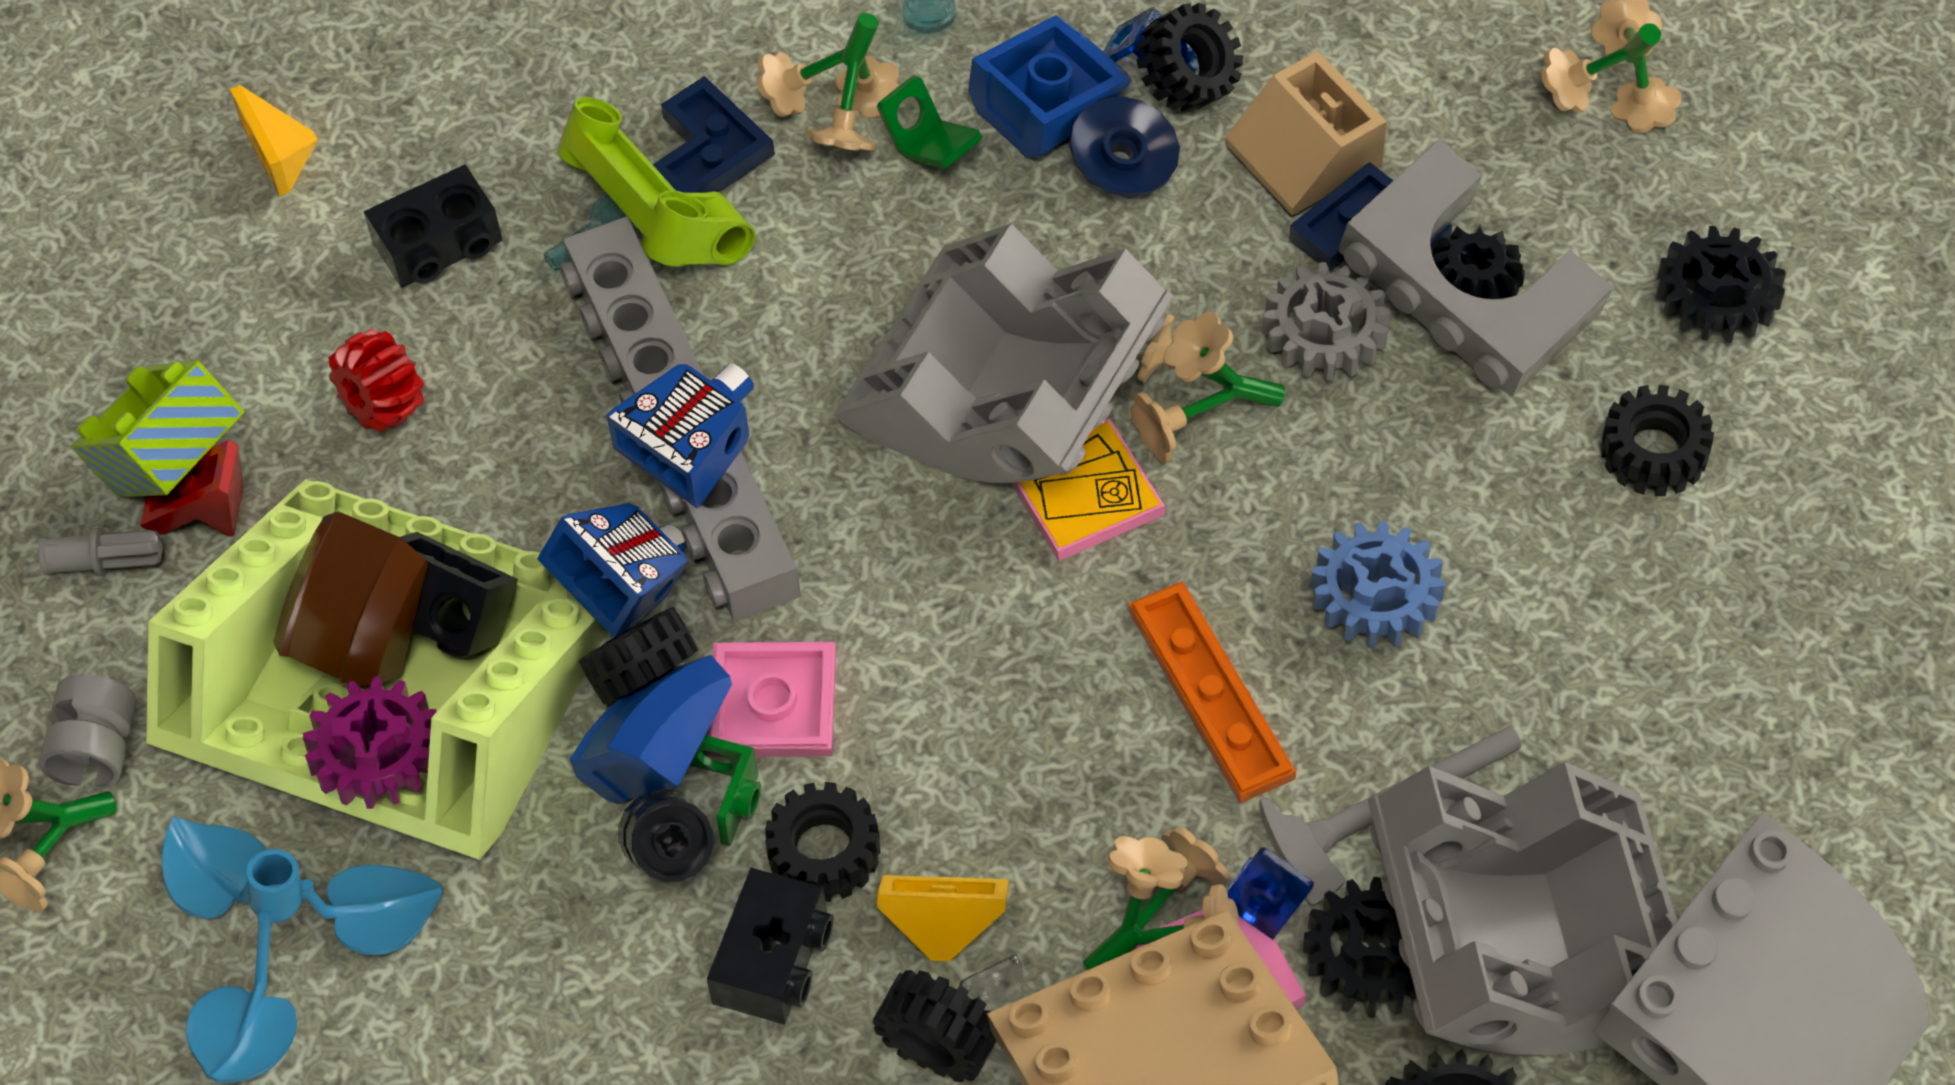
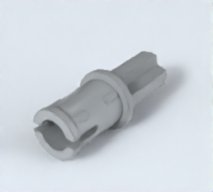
[38,528,163,576]

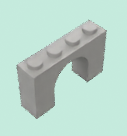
[1338,139,1613,397]

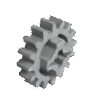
[1263,262,1390,380]

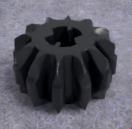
[1432,224,1525,300]

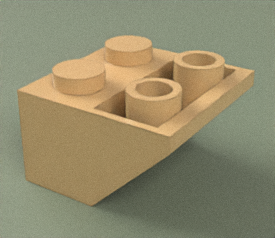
[1225,50,1387,216]

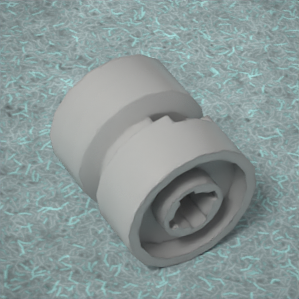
[38,674,137,787]

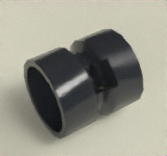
[618,792,713,882]

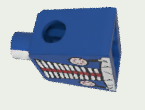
[606,363,754,508]
[537,503,687,638]

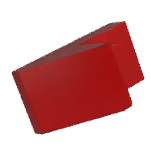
[140,439,243,537]

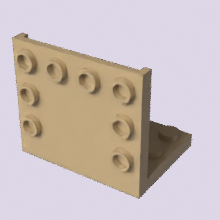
[987,910,1339,1085]

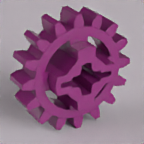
[303,677,437,809]

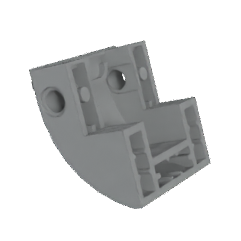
[834,223,1173,483]
[1368,762,1677,1055]
[1592,812,1929,1085]

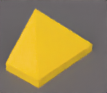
[230,85,318,196]
[877,875,1009,961]

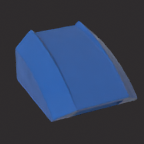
[968,15,1132,158]
[570,655,732,804]

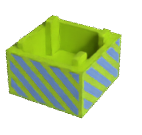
[70,360,245,497]

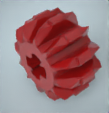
[328,328,424,432]

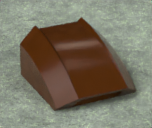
[273,511,428,686]

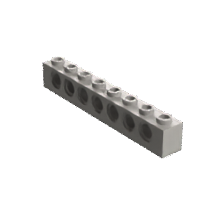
[559,216,801,622]

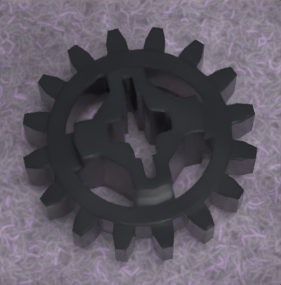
[1656,226,1786,343]
[1303,877,1417,1017]

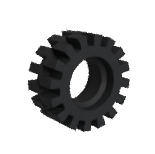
[1136,3,1243,112]
[1601,385,1714,496]
[872,970,996,1082]

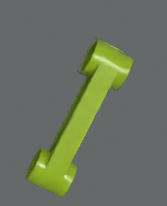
[557,97,756,267]

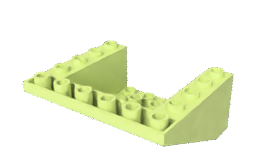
[146,479,608,860]

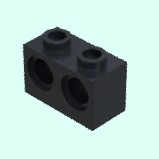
[363,164,503,288]
[400,531,518,658]

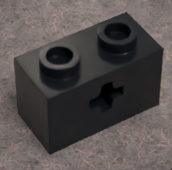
[707,868,834,1025]

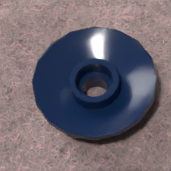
[1069,96,1180,197]

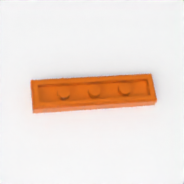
[1128,581,1296,803]

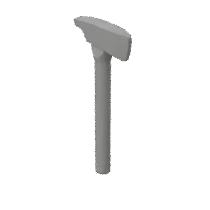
[1259,727,1521,906]

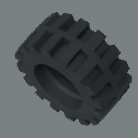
[578,607,699,704]
[765,782,880,902]

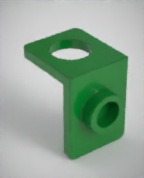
[877,76,982,168]
[689,735,761,846]

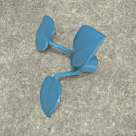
[162,817,443,1083]

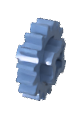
[1311,521,1445,648]

